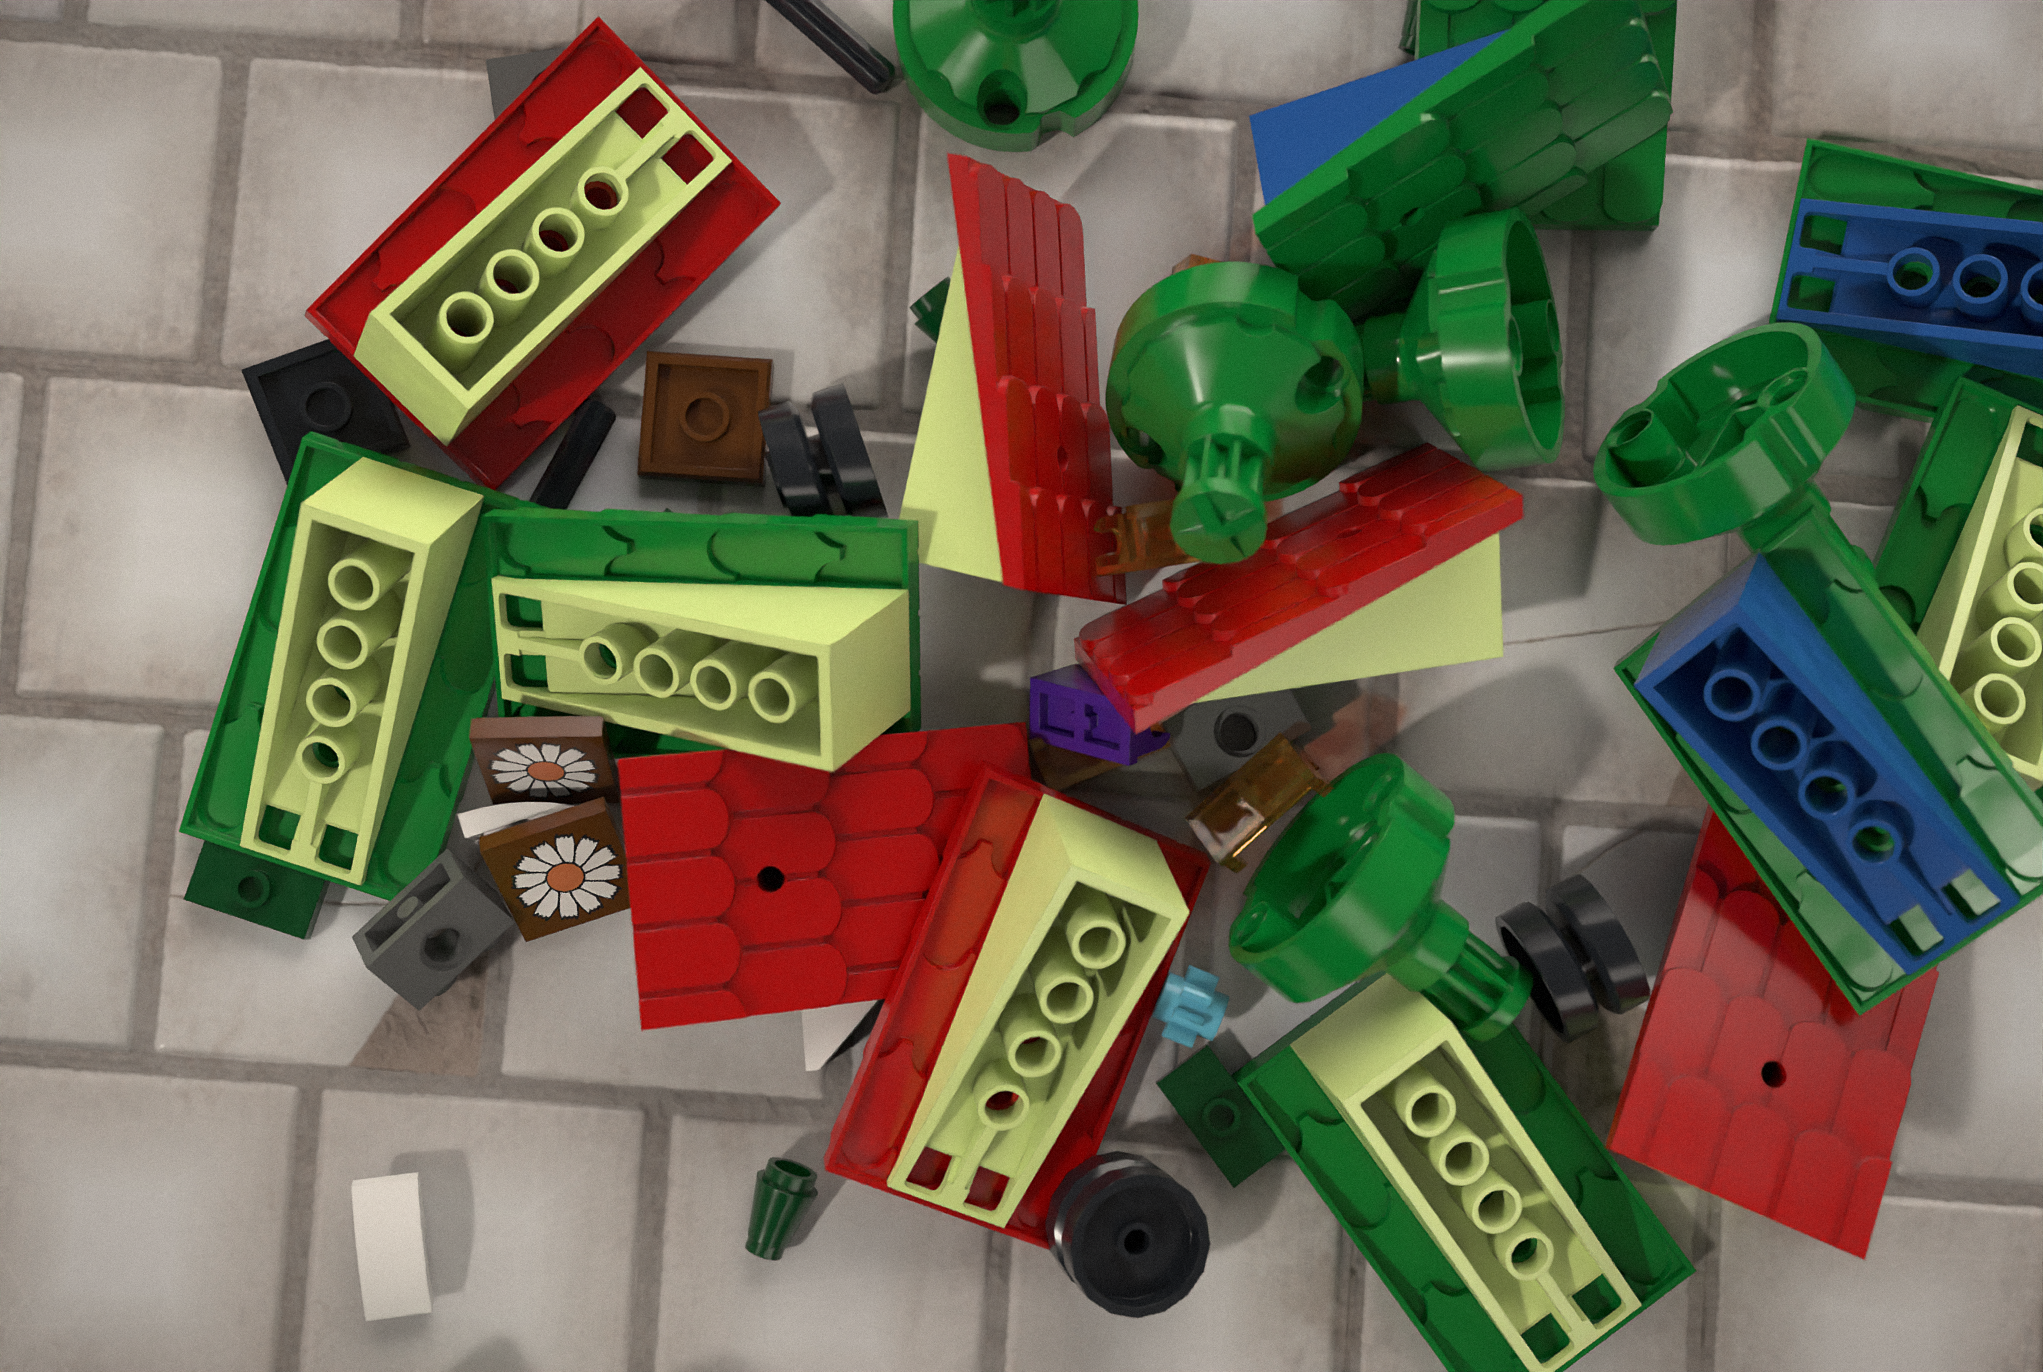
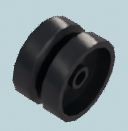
[758,383,889,518]
[1495,874,1651,1043]
[1045,1151,1210,1318]

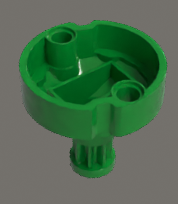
[892,0,1139,152]
[1354,207,1565,472]
[1105,262,1365,564]
[1593,322,1876,578]
[1229,753,1533,1042]

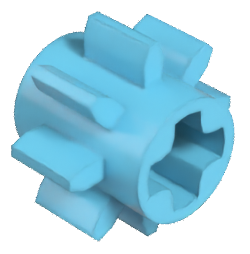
[1151,965,1230,1048]

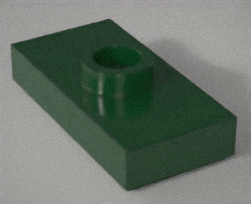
[183,840,330,940]
[1155,1044,1285,1188]

